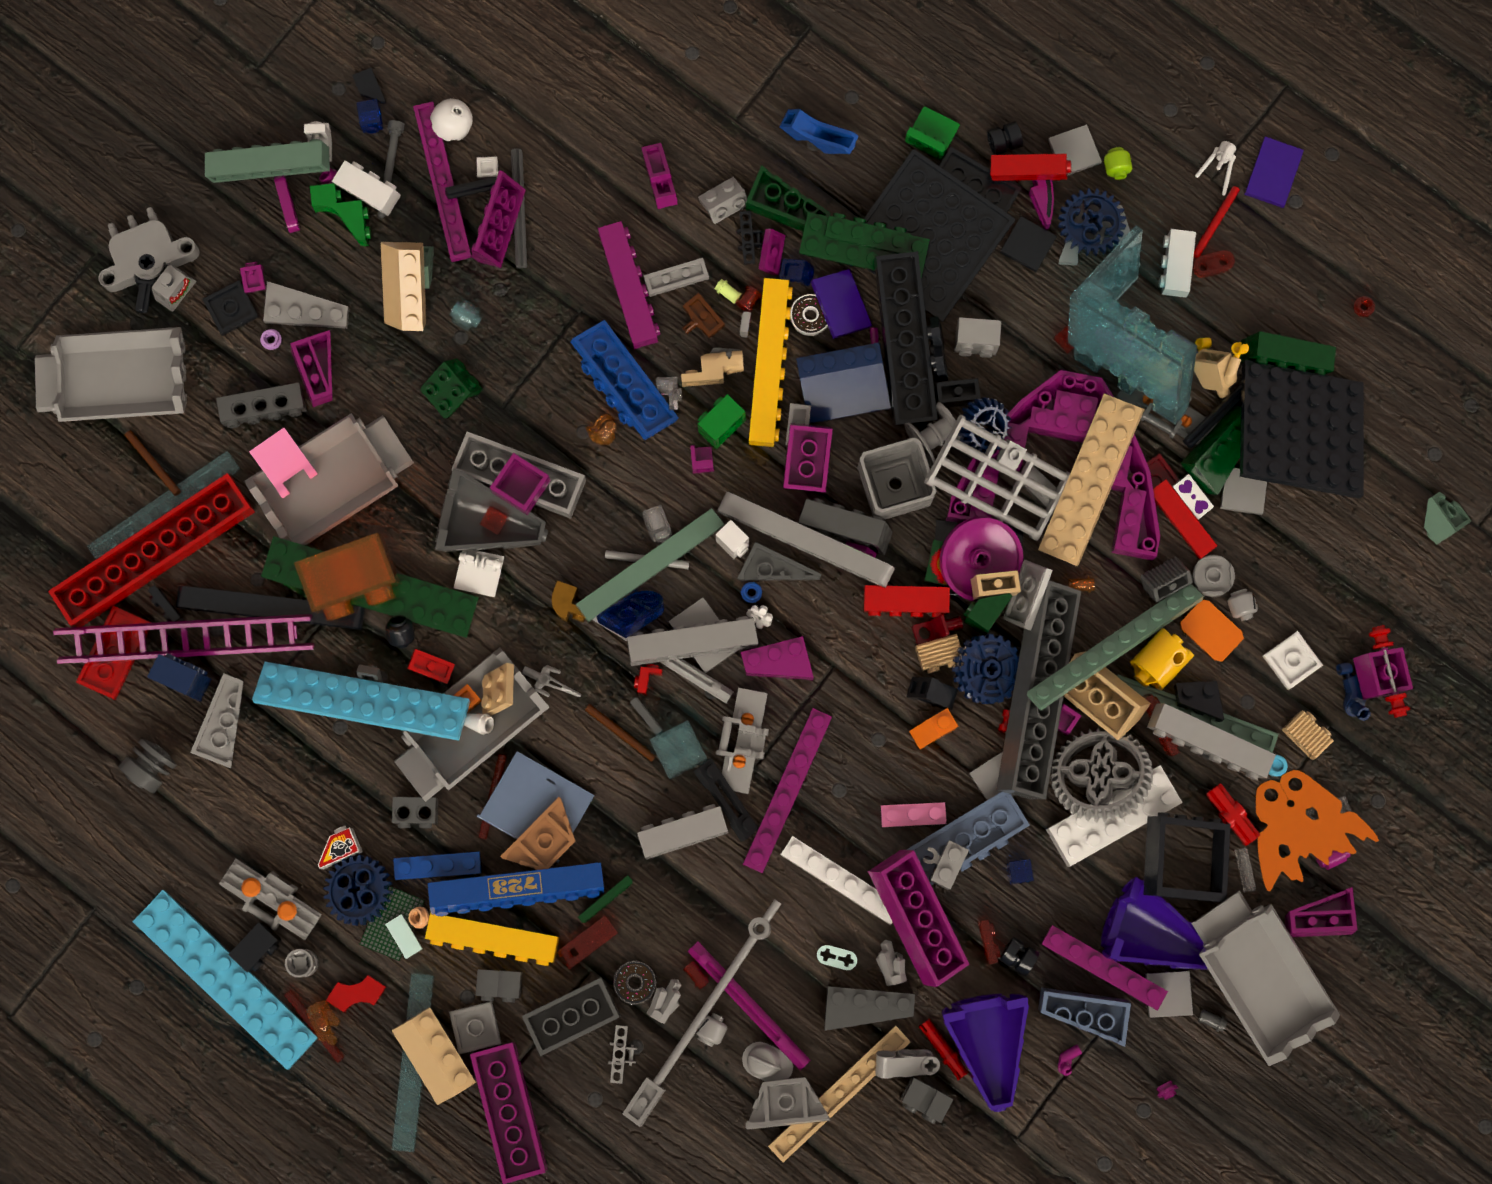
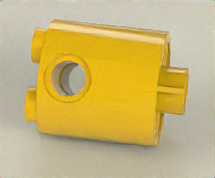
[1130,628,1194,690]

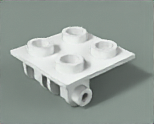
[454,549,504,597]

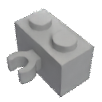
[922,840,969,890]

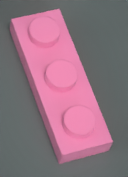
[881,802,946,827]

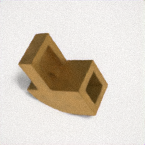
[552,581,586,622]

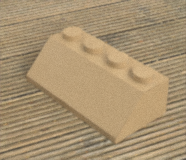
[381,242,426,331]
[1064,651,1151,740]
[392,1007,476,1105]

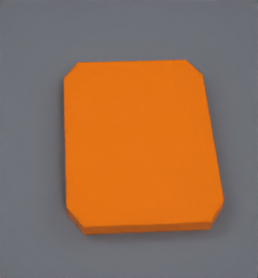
[1180,600,1244,662]

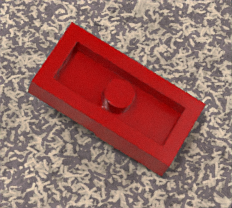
[407,649,455,684]

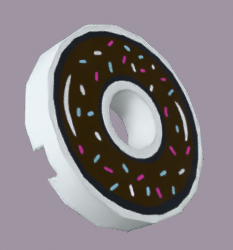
[790,294,828,336]

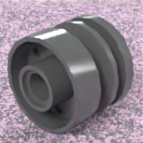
[118,737,177,794]

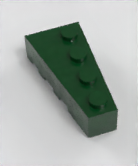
[746,165,831,231]
[1239,331,1336,375]
[1181,406,1241,495]

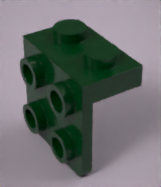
[421,358,483,418]

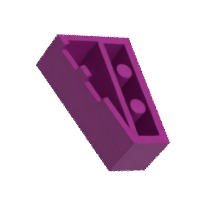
[741,636,814,680]
[1285,887,1358,937]

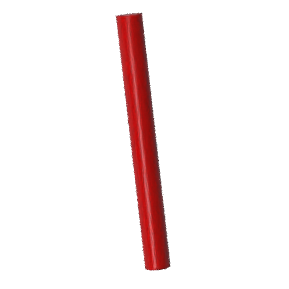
[1193,186,1240,259]

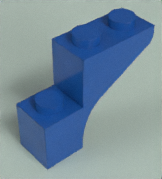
[780,109,859,154]

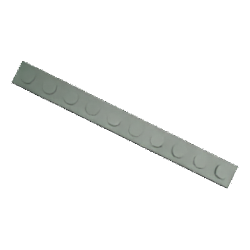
[1027,584,1204,711]

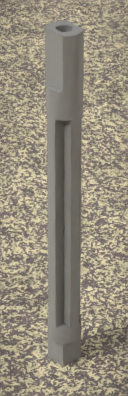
[593,611,734,704]

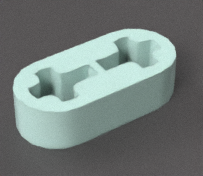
[817,945,857,970]

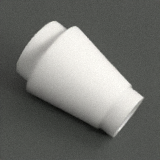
[463,713,494,735]

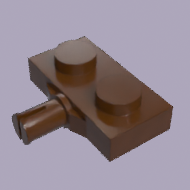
[682,293,725,339]

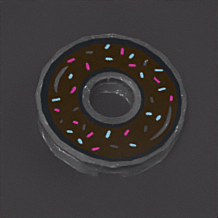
[613,961,657,1005]

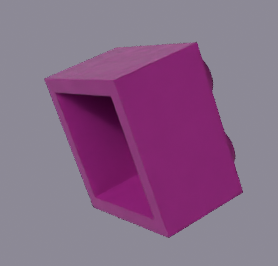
[490,453,551,516]

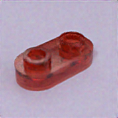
[1193,250,1235,278]

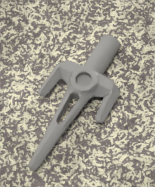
[522,665,581,697]

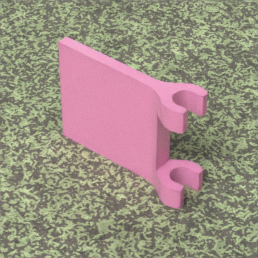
[249,428,318,498]

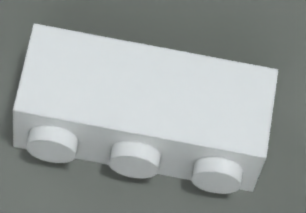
[332,160,401,216]
[1159,229,1196,297]

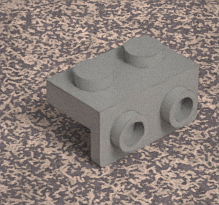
[698,177,747,224]

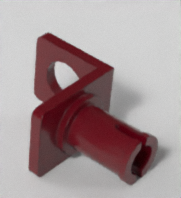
[912,615,963,645]

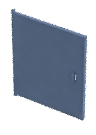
[477,751,594,863]

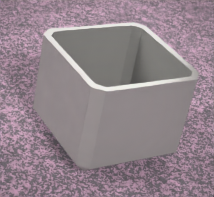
[858,438,937,519]

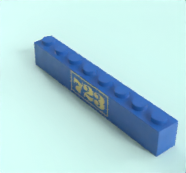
[428,863,604,916]

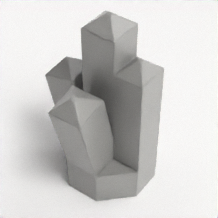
[876,940,907,986]
[647,979,681,1024]

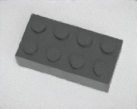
[522,977,621,1056]

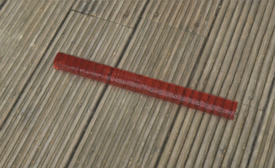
[478,754,507,840]
[284,990,345,1063]

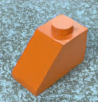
[909,708,959,750]

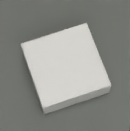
[477,157,498,179]

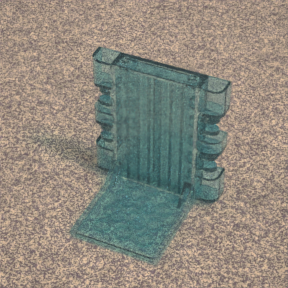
[1068,226,1197,424]

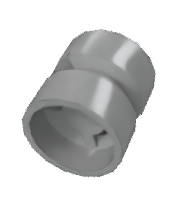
[285,949,318,977]

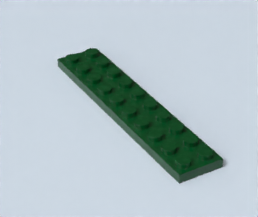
[261,536,479,638]

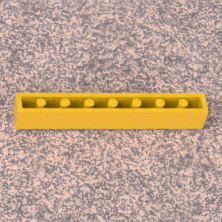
[749,278,793,447]

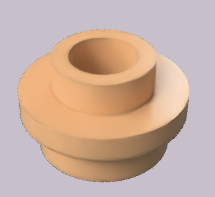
[408,907,429,929]

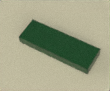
[578,875,634,923]

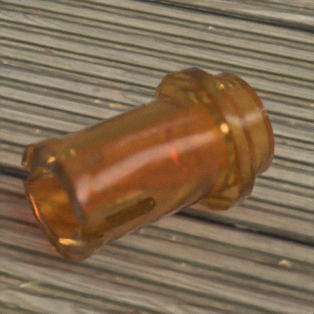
[1068,576,1095,593]

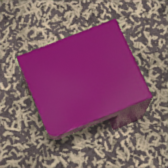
[690,445,714,474]
[1058,704,1081,736]

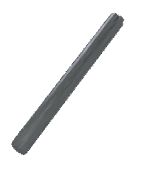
[511,148,527,269]

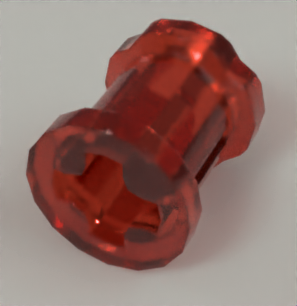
[736,286,762,313]

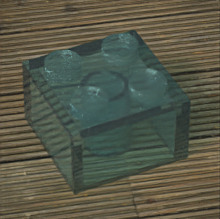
[650,721,707,780]

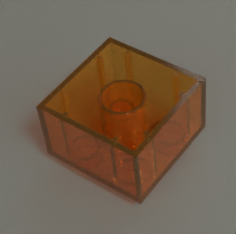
[294,532,401,621]

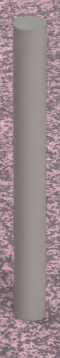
[605,550,689,569]

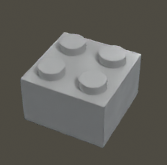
[954,317,1001,358]

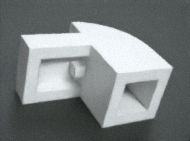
[304,121,332,162]

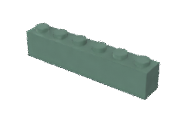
[205,139,330,183]

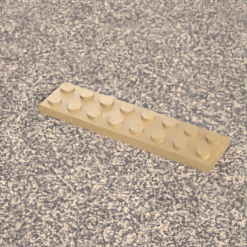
[1038,394,1144,566]

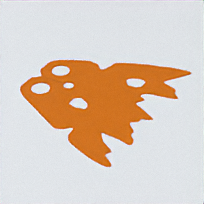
[1256,770,1379,891]

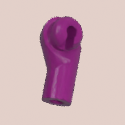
[1057,1044,1082,1076]

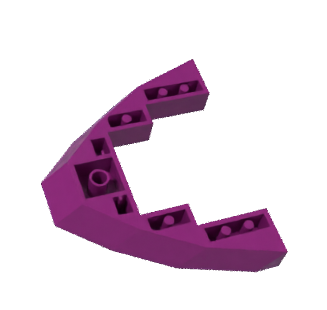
[946,370,1160,561]

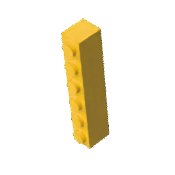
[425,913,559,966]

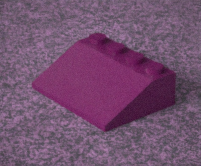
[471,170,526,268]

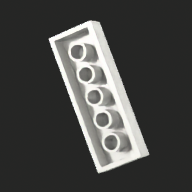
[1046,765,1182,867]

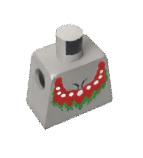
[152,265,196,312]

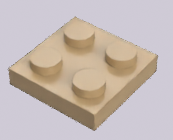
[481,663,514,717]

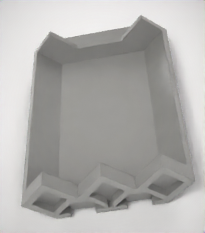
[35,327,187,422]
[245,413,414,545]
[394,647,549,802]
[1191,891,1340,1066]

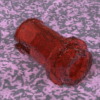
[683,961,710,989]

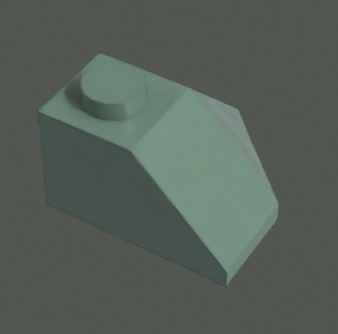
[1424,492,1472,545]

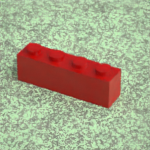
[863,585,950,618]

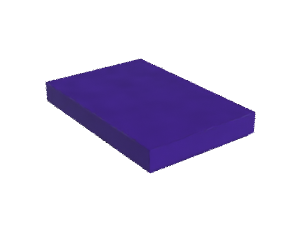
[1244,137,1304,208]
[811,269,872,339]

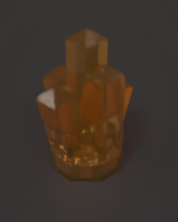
[306,1000,340,1045]

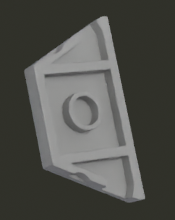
[746,1077,830,1129]

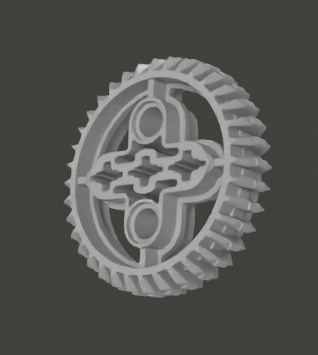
[1051,727,1153,823]

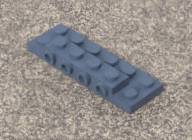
[907,792,1030,885]

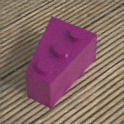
[290,330,333,407]

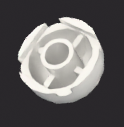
[430,98,473,141]

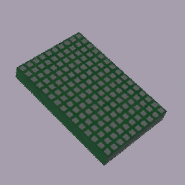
[359,886,425,961]

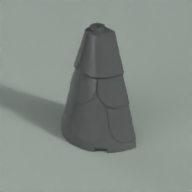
[434,469,548,552]

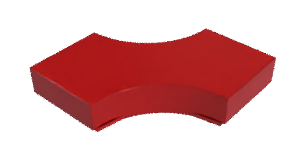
[326,975,387,1012]

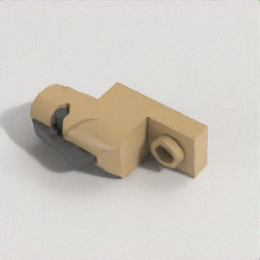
[681,348,744,387]

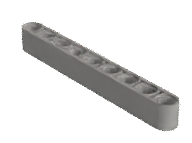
[717,492,895,588]

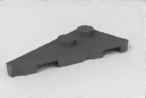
[737,542,822,581]

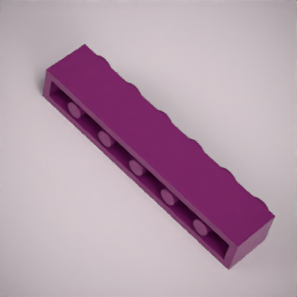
[598,221,660,349]
[1041,925,1168,1011]

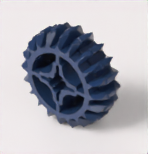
[958,397,1012,454]

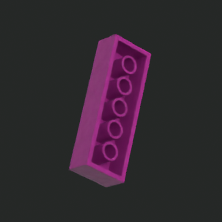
[868,850,969,987]
[470,1042,548,1184]

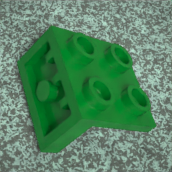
[905,107,960,160]

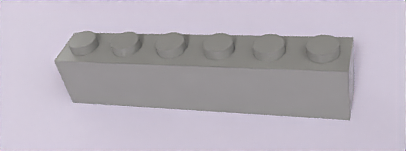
[627,616,758,666]
[1147,703,1276,780]

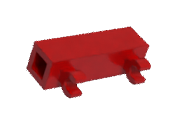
[991,154,1072,181]

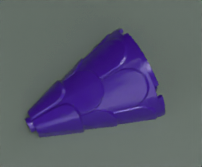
[1101,877,1208,970]
[942,993,1029,1112]

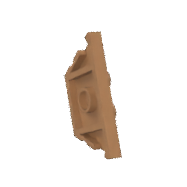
[500,797,575,870]

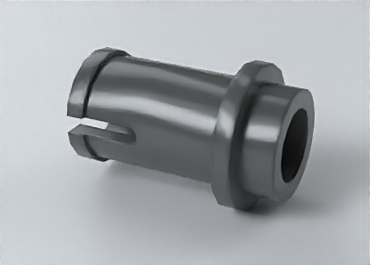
[1198,1009,1228,1032]

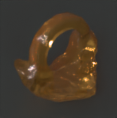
[586,414,616,445]

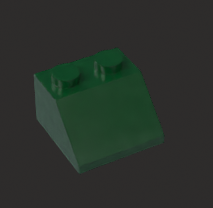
[964,594,1012,635]

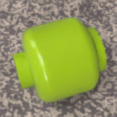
[1104,147,1132,180]

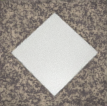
[1263,631,1323,690]

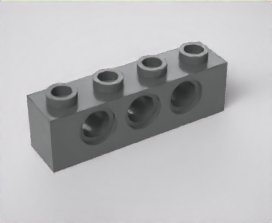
[216,383,307,428]

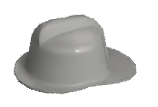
[742,1042,793,1082]

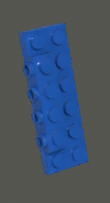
[571,320,679,441]

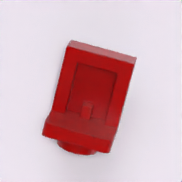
[634,664,663,695]

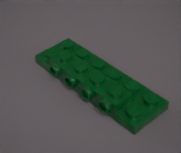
[798,212,930,278]

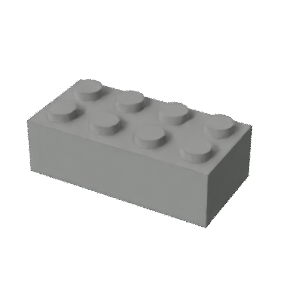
[637,804,728,859]

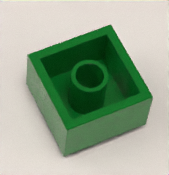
[698,394,746,450]

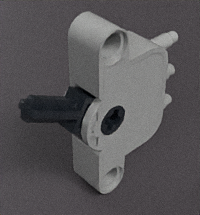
[98,207,199,313]

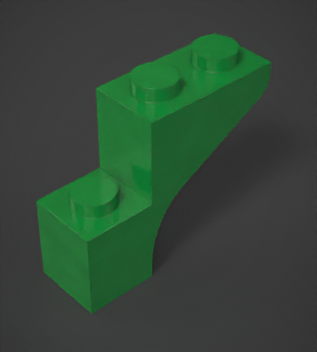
[310,183,371,246]

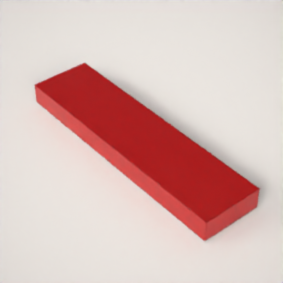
[1153,479,1217,559]

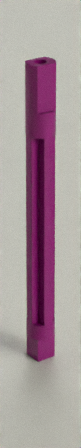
[687,941,811,1070]

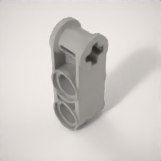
[875,1049,940,1078]

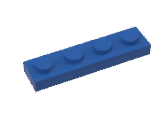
[393,852,482,880]

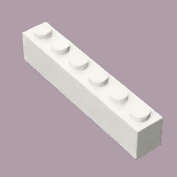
[781,836,892,925]

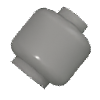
[1227,589,1258,621]
[696,1013,728,1047]

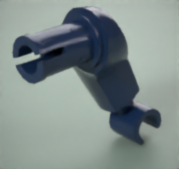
[1336,663,1371,721]

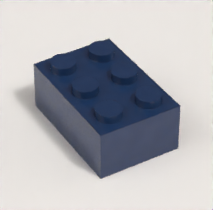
[147,653,212,702]

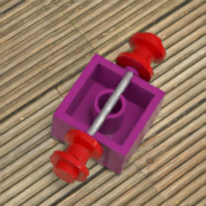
[1353,625,1413,718]

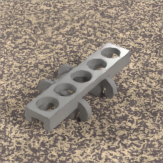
[608,1025,637,1084]

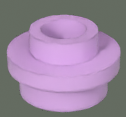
[260,329,282,350]

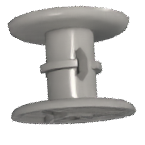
[904,402,961,467]

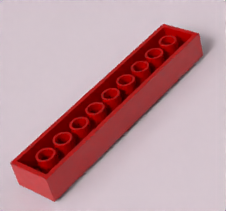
[48,473,255,627]

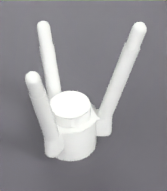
[1195,141,1237,196]

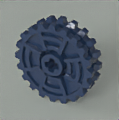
[952,634,1019,704]

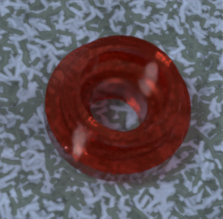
[1353,296,1375,317]

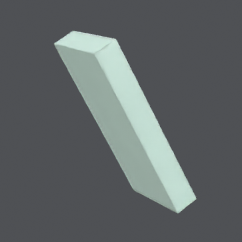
[385,914,423,959]

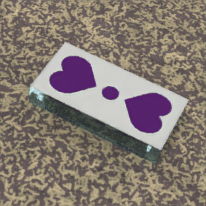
[1172,474,1214,520]

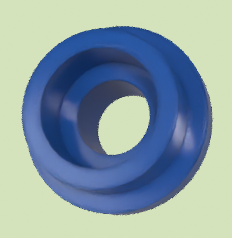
[741,582,762,603]

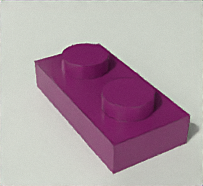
[759,229,785,275]

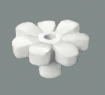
[746,605,773,629]

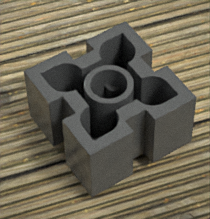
[899,1077,953,1124]

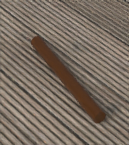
[125,430,181,496]
[585,704,657,762]

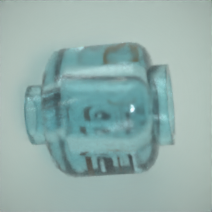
[449,300,482,331]

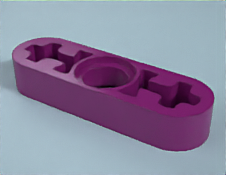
[274,175,300,233]

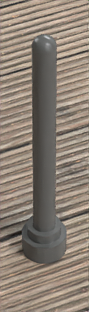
[378,120,405,218]

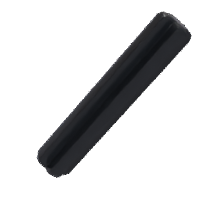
[445,177,497,199]

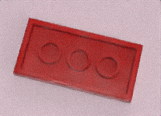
[76,606,151,700]

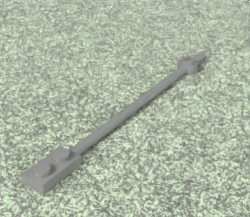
[622,899,781,1127]

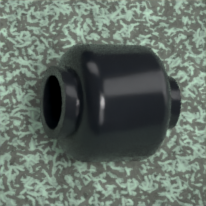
[385,615,415,648]

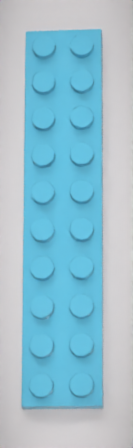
[252,662,470,741]
[133,890,319,1070]

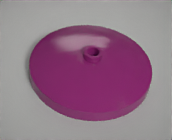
[940,517,1023,602]

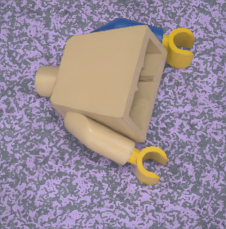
[1189,338,1249,398]

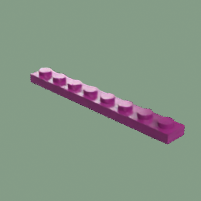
[413,101,472,262]
[743,708,832,873]

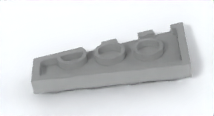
[263,281,349,329]
[190,673,244,768]

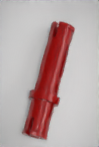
[919,1019,969,1080]

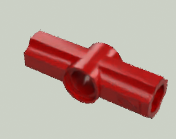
[1205,783,1260,846]

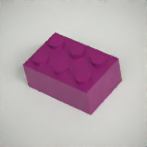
[783,423,833,492]

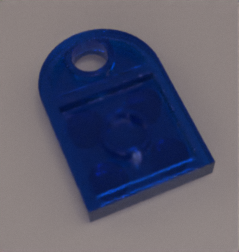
[597,591,665,638]

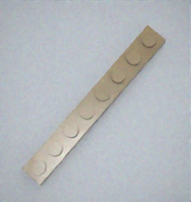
[768,1025,910,1163]

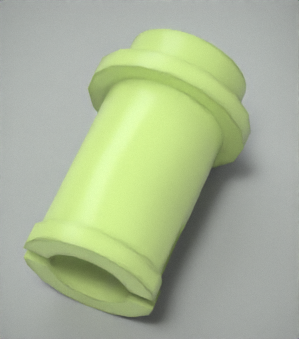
[715,279,742,304]

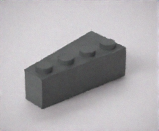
[798,498,893,555]
[824,986,915,1031]

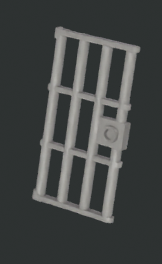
[924,415,1070,541]

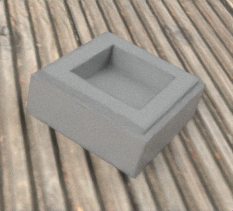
[740,312,751,338]

